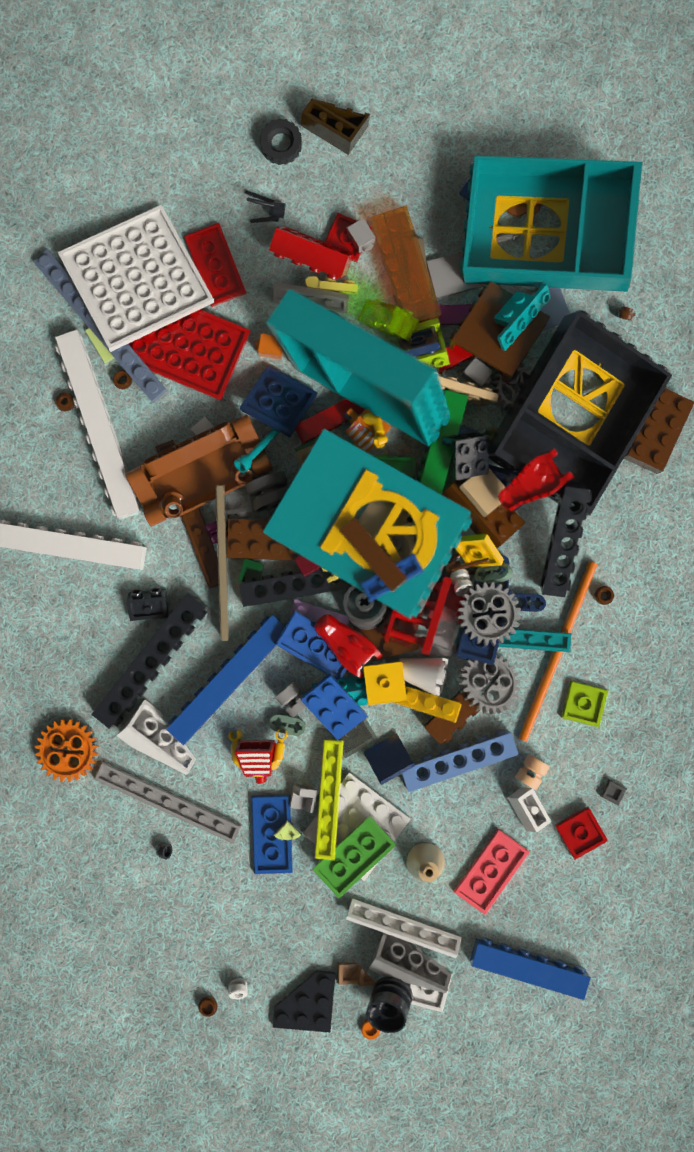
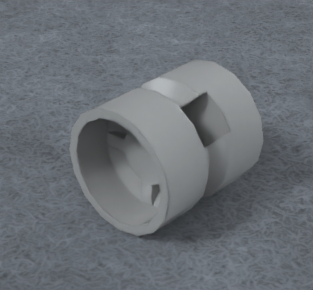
[275,681,306,718]

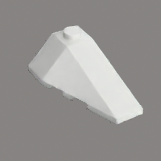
[117,700,196,775]

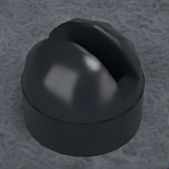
[156,843,173,860]

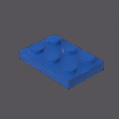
[300,674,368,740]

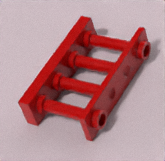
[382,576,452,655]

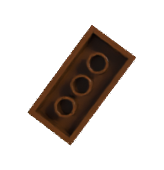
[624,388,694,474]
[442,477,525,548]
[227,519,301,561]

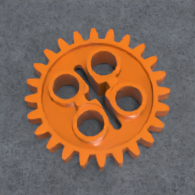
[35,719,99,782]

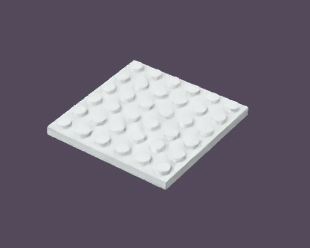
[58,205,214,352]

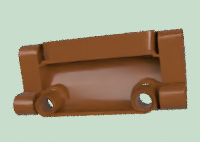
[125,414,273,527]

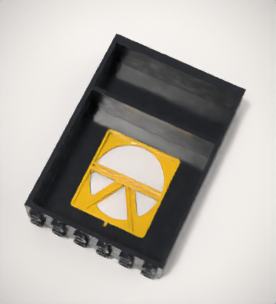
[489,310,672,516]

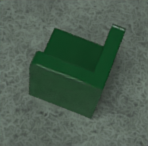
[238,559,264,582]

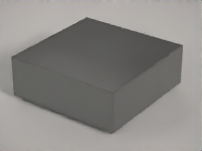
[600,779,627,805]

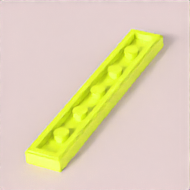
[315,740,344,860]

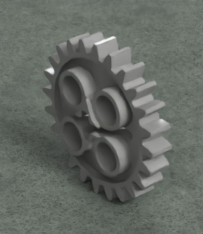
[457,582,521,646]
[459,655,520,715]

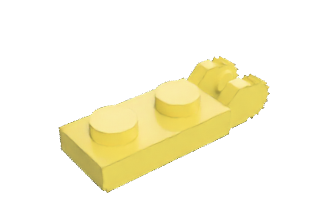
[305,276,359,295]

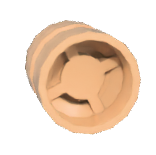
[515,754,550,790]

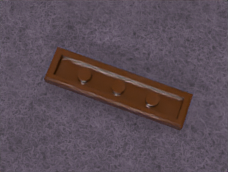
[339,518,408,593]

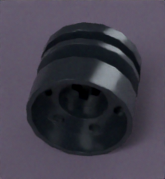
[366,977,413,1033]

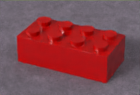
[269,226,354,280]

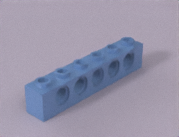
[402,729,519,792]

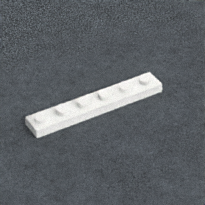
[346,899,462,958]

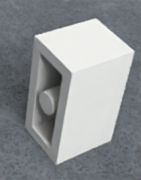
[507,787,551,833]

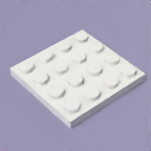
[303,772,410,881]

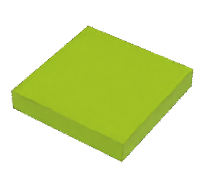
[561,681,608,727]

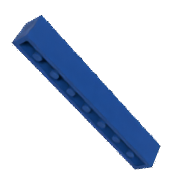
[166,615,284,746]

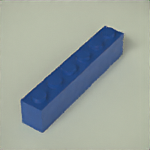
[470,937,591,1000]

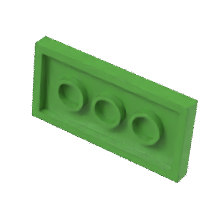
[312,815,396,898]

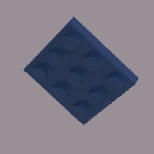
[240,365,318,437]

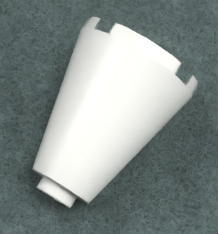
[396,658,448,697]

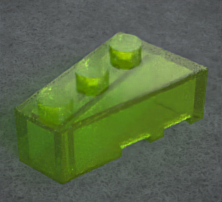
[357,299,419,342]

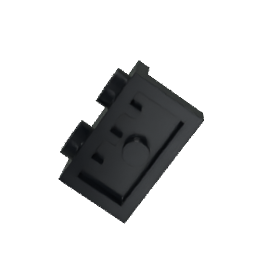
[126,588,169,621]

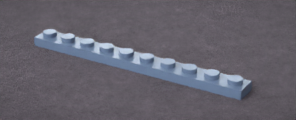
[33,249,168,403]

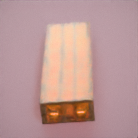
[370,205,441,327]

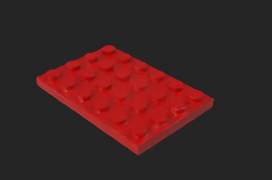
[128,309,251,401]

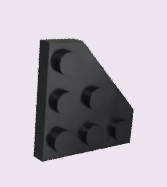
[273,970,336,1033]

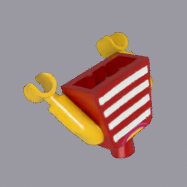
[228,729,288,784]

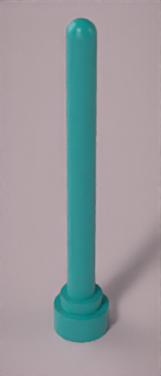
[234,429,280,473]

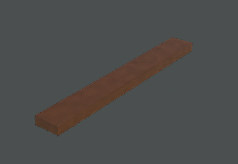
[155,440,219,589]

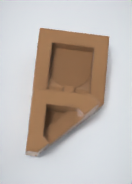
[337,962,375,986]

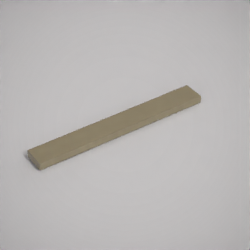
[216,484,229,641]

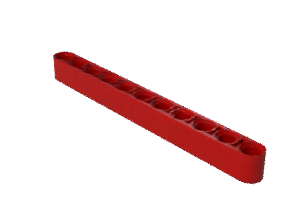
[295,345,475,444]

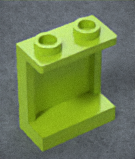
[401,318,450,369]

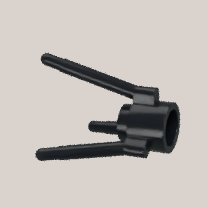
[245,190,286,223]

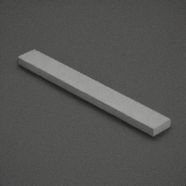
[94,761,242,843]

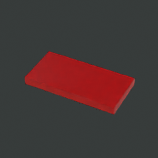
[184,223,247,307]

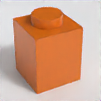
[256,333,283,360]

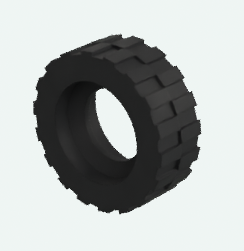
[260,118,302,165]

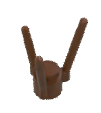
[445,553,489,578]

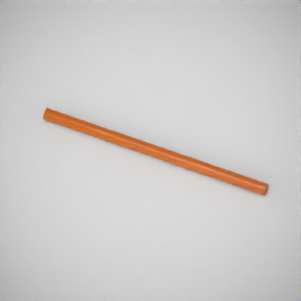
[518,561,598,742]

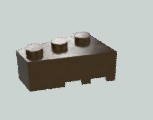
[301,98,370,155]

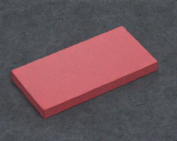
[453,829,530,915]

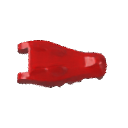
[498,448,574,511]
[314,614,383,679]

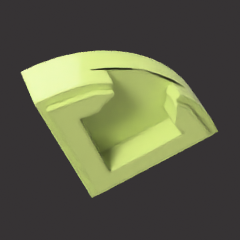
[274,820,301,840]

